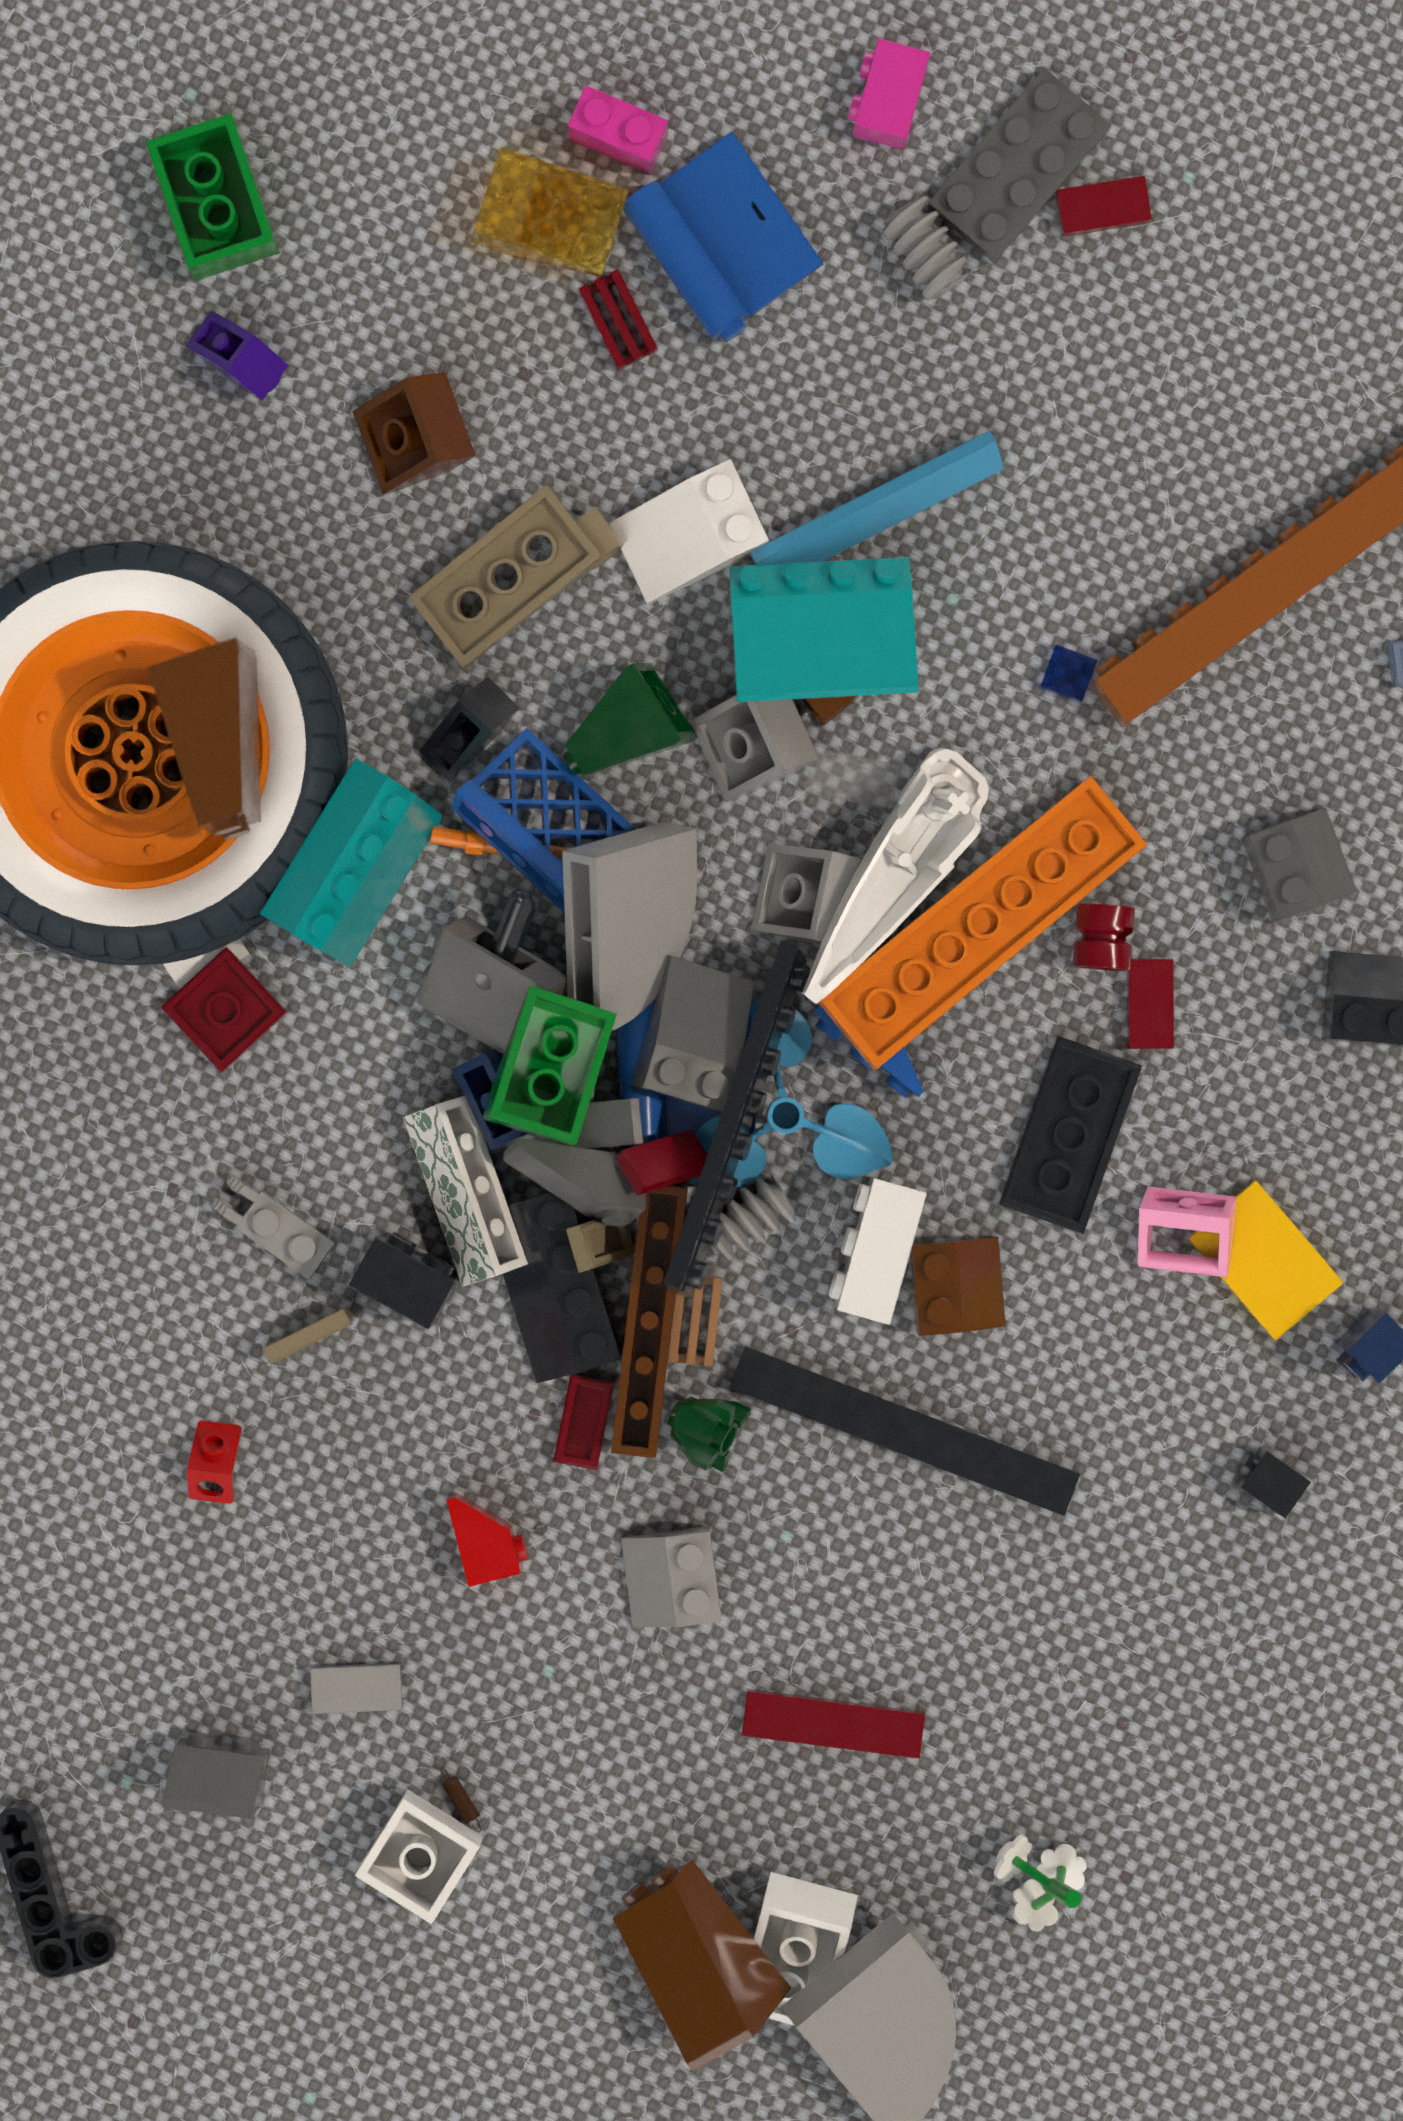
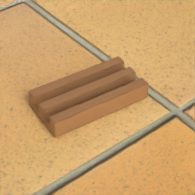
[668,1276,723,1367]

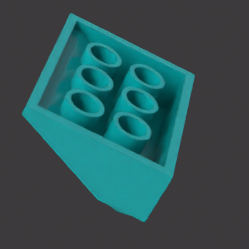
[729,557,919,702]
[260,758,444,968]

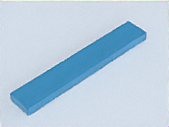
[750,431,1004,565]

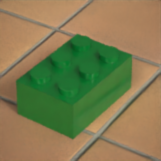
[146,113,280,281]

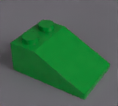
[482,985,617,1146]

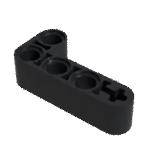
[0,1799,123,1979]

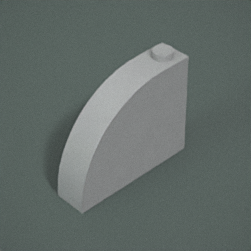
[562,822,697,1031]
[781,1913,956,2121]

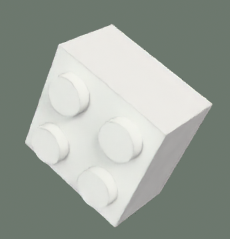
[355,1789,483,1924]

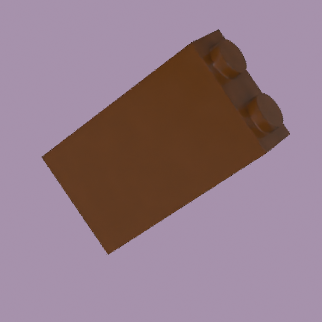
[147,637,261,839]
[613,1859,791,2072]

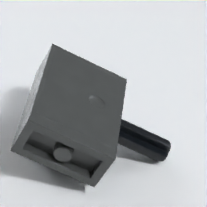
[417,890,567,1054]

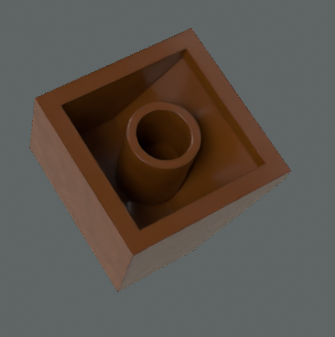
[352,372,476,495]
[910,1237,1006,1336]

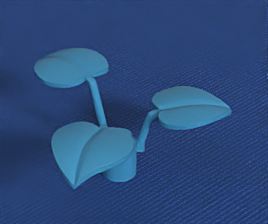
[688,995,893,1188]

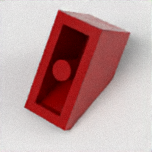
[446,1493,529,1587]

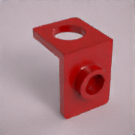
[187,1421,242,1504]

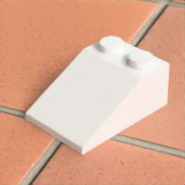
[609,459,769,605]
[753,1872,858,2026]

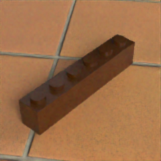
[611,1185,688,1458]

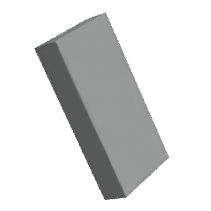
[310,1663,403,1714]

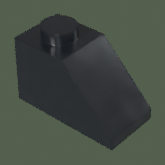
[419,677,519,783]

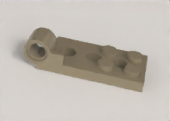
[408,484,624,668]

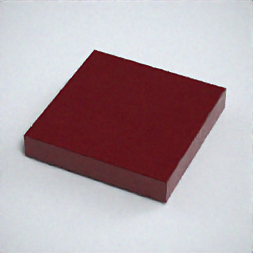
[161,947,289,1073]

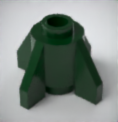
[668,1396,751,1472]

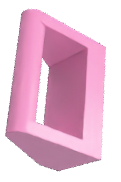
[1138,1186,1236,1277]

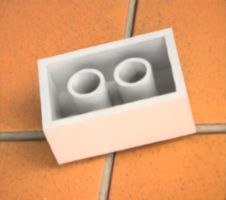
[828,1177,927,1325]

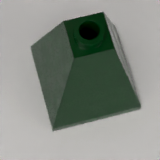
[563,663,698,776]

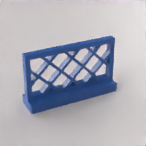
[450,728,637,913]

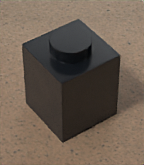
[1235,1447,1311,1519]

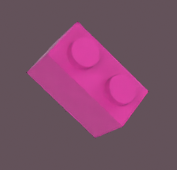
[847,38,930,150]
[568,85,669,175]

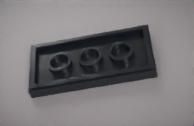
[998,1036,1143,1234]

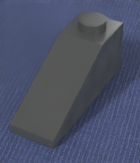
[503,1138,646,1226]

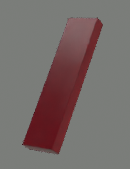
[742,1689,925,1759]

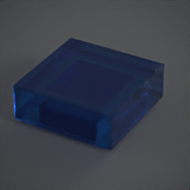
[1039,644,1098,703]

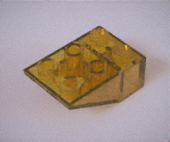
[471,146,629,277]

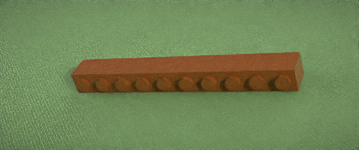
[1091,445,1403,728]

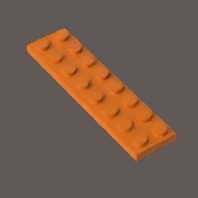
[818,776,1147,1071]

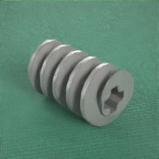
[884,196,970,300]
[711,1172,796,1261]

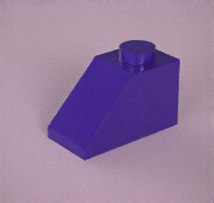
[185,310,289,401]

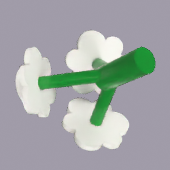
[994,1834,1087,1932]

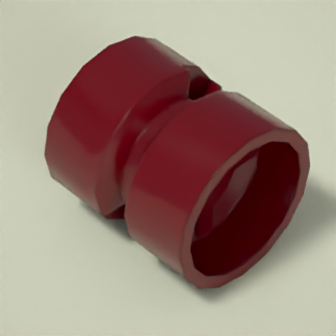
[1072,903,1135,971]

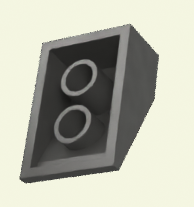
[630,955,754,1112]

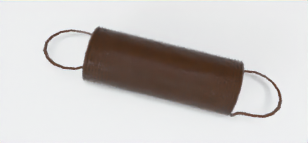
[440,1767,481,1833]

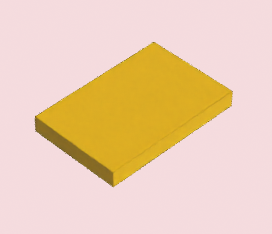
[1187,1180,1344,1341]

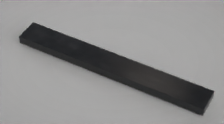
[729,1346,1080,1516]

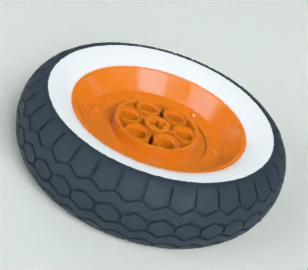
[0,541,348,966]

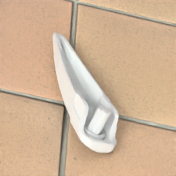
[802,748,989,1004]

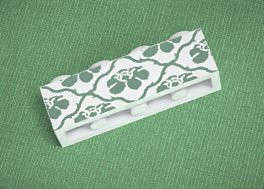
[403,1096,528,1287]

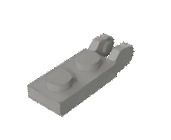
[209,1173,335,1280]

